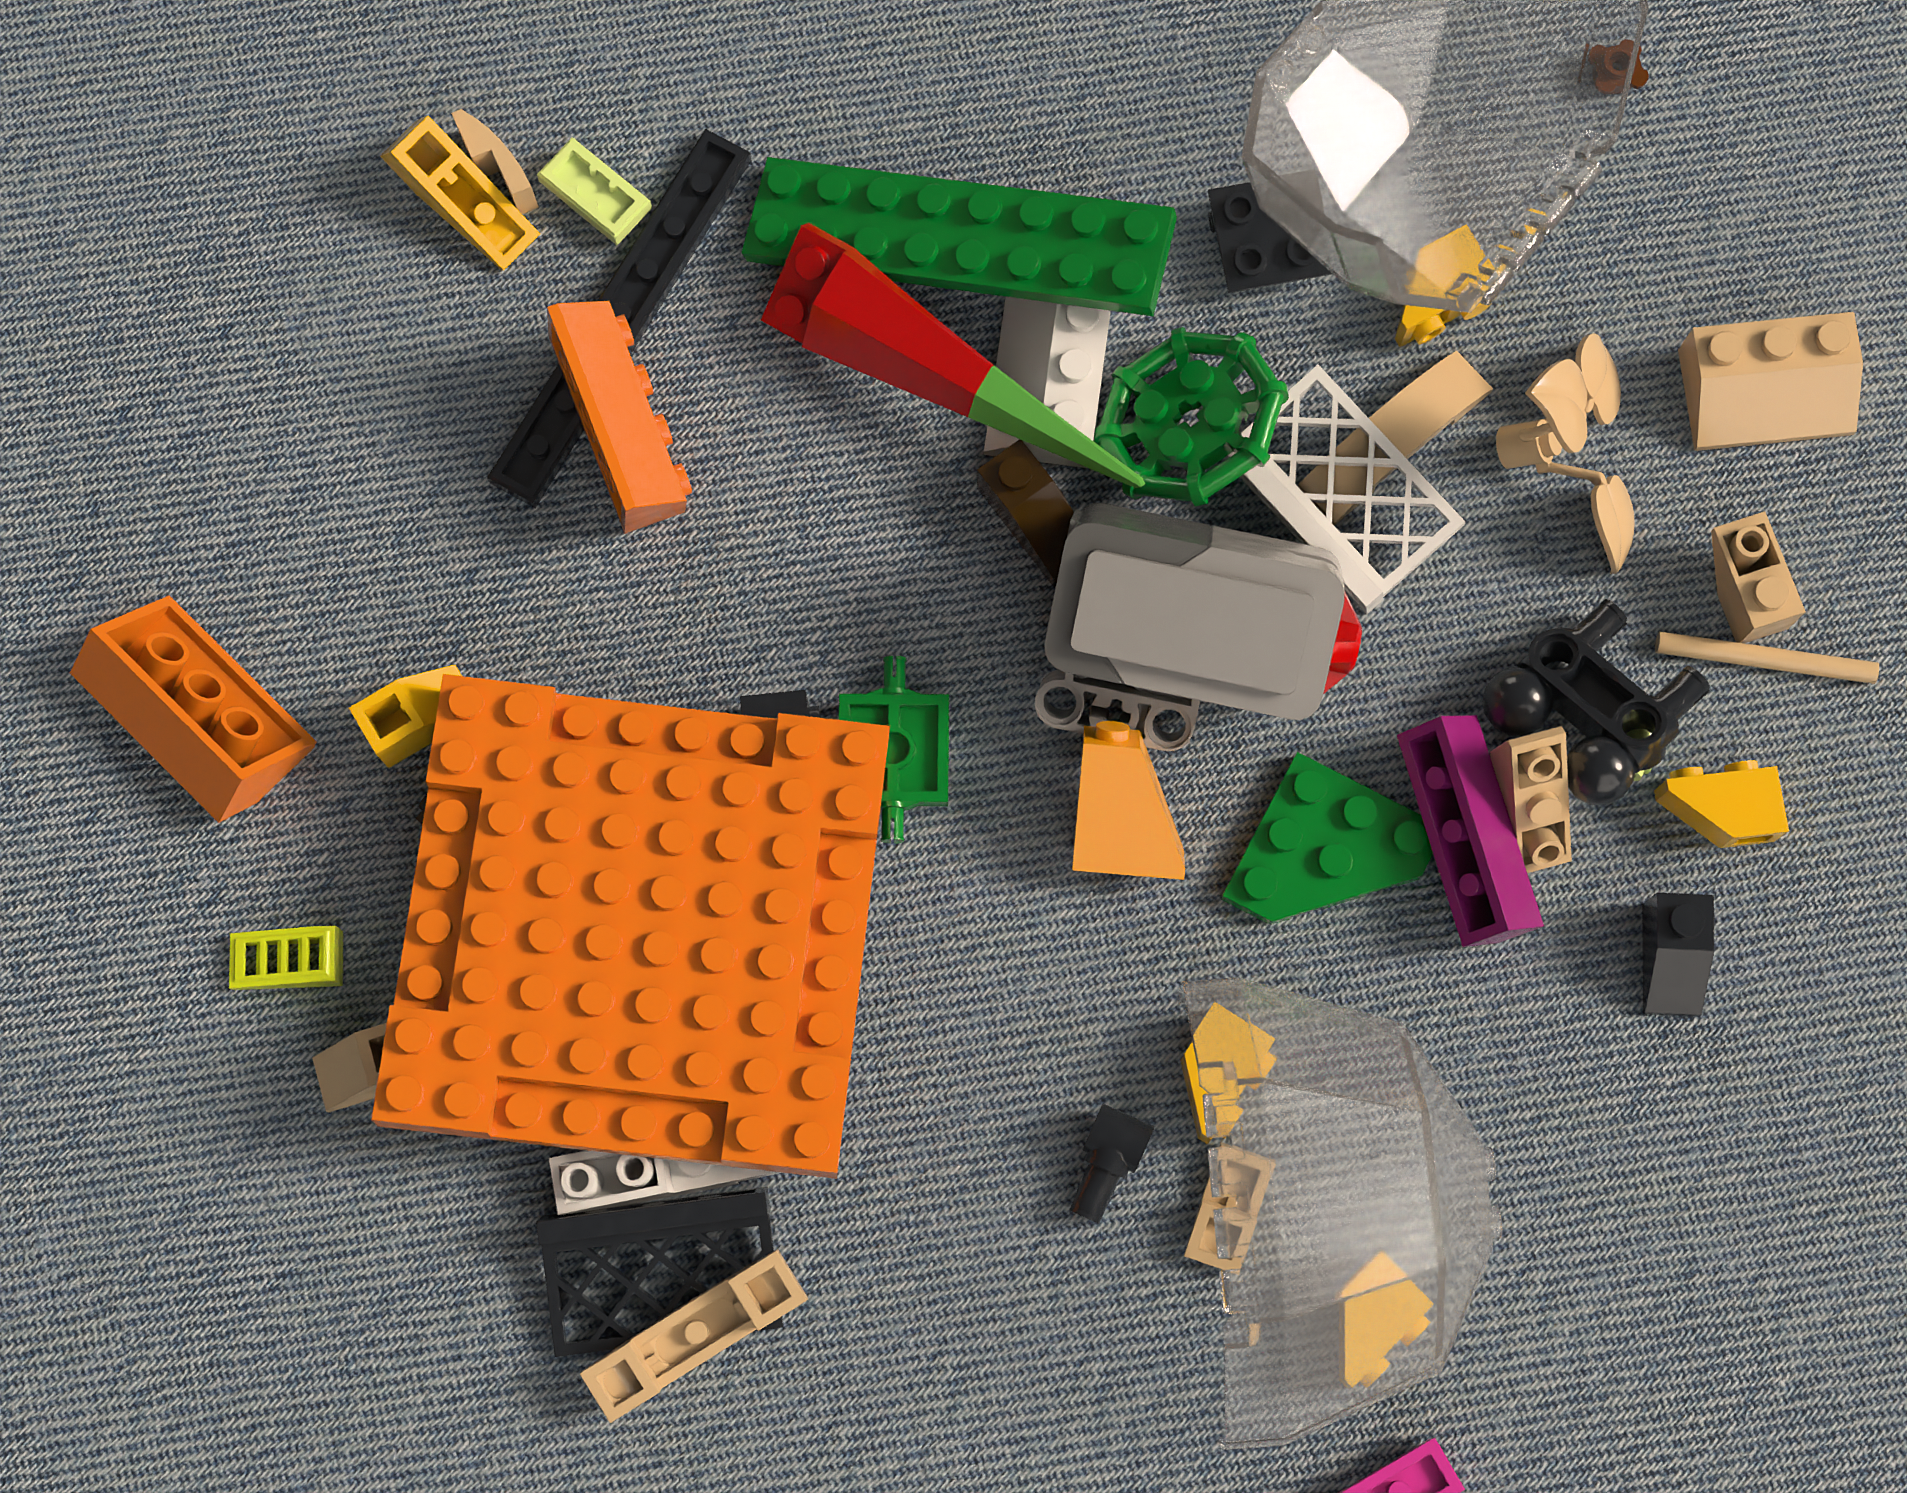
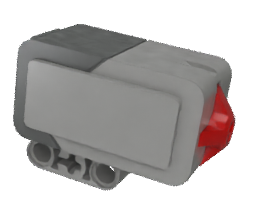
[1035,503,1362,751]

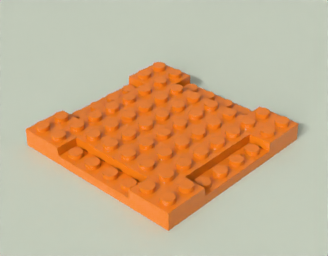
[371,674,890,1179]

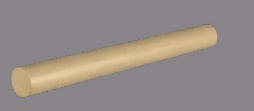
[1655,631,1879,684]

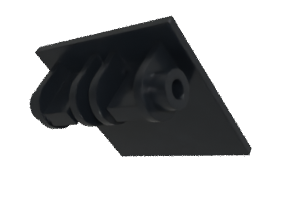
[1207,171,1333,293]

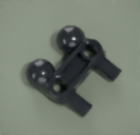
[1482,599,1710,805]

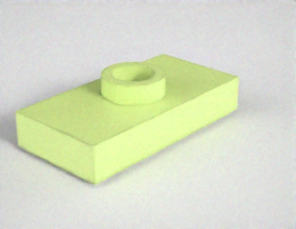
[537,137,652,245]

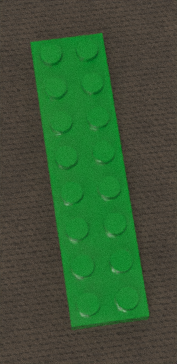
[742,157,1177,317]

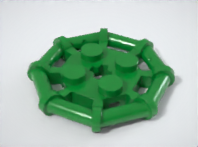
[1093,327,1289,507]

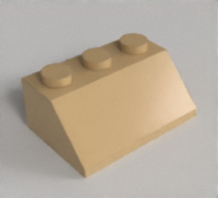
[1678,312,1863,451]

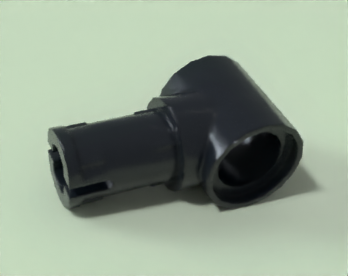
[1069,1104,1155,1224]

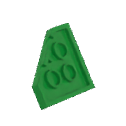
[1221,752,1433,925]

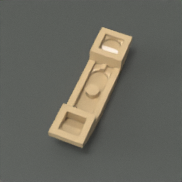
[1298,351,1493,525]
[580,1249,808,1423]

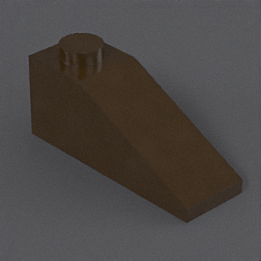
[977,439,1074,589]

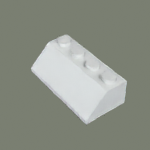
[984,297,1111,468]

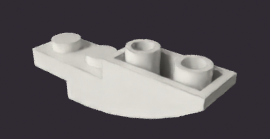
[549,1150,782,1215]

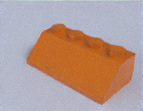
[547,301,692,534]
[70,595,317,823]

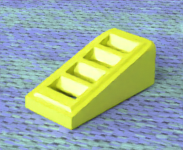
[229,926,343,990]

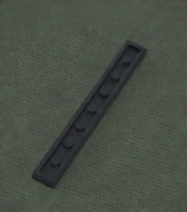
[487,129,752,509]

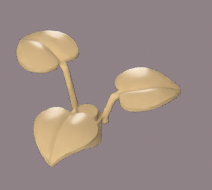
[1496,333,1635,574]

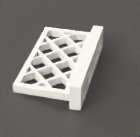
[1223,365,1465,614]

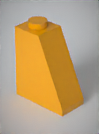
[1072,721,1185,880]

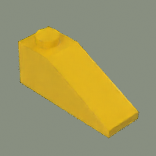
[380,115,540,271]

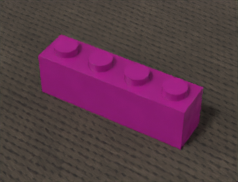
[1397,715,1544,947]

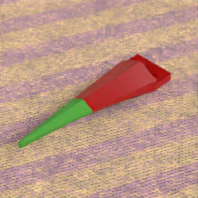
[761,223,1145,488]

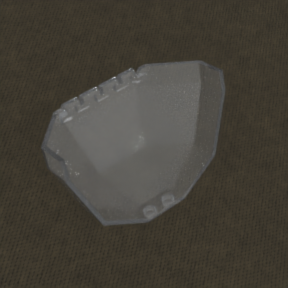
[1241,0,1649,313]
[1177,977,1502,1450]

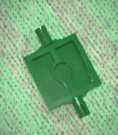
[839,656,949,844]

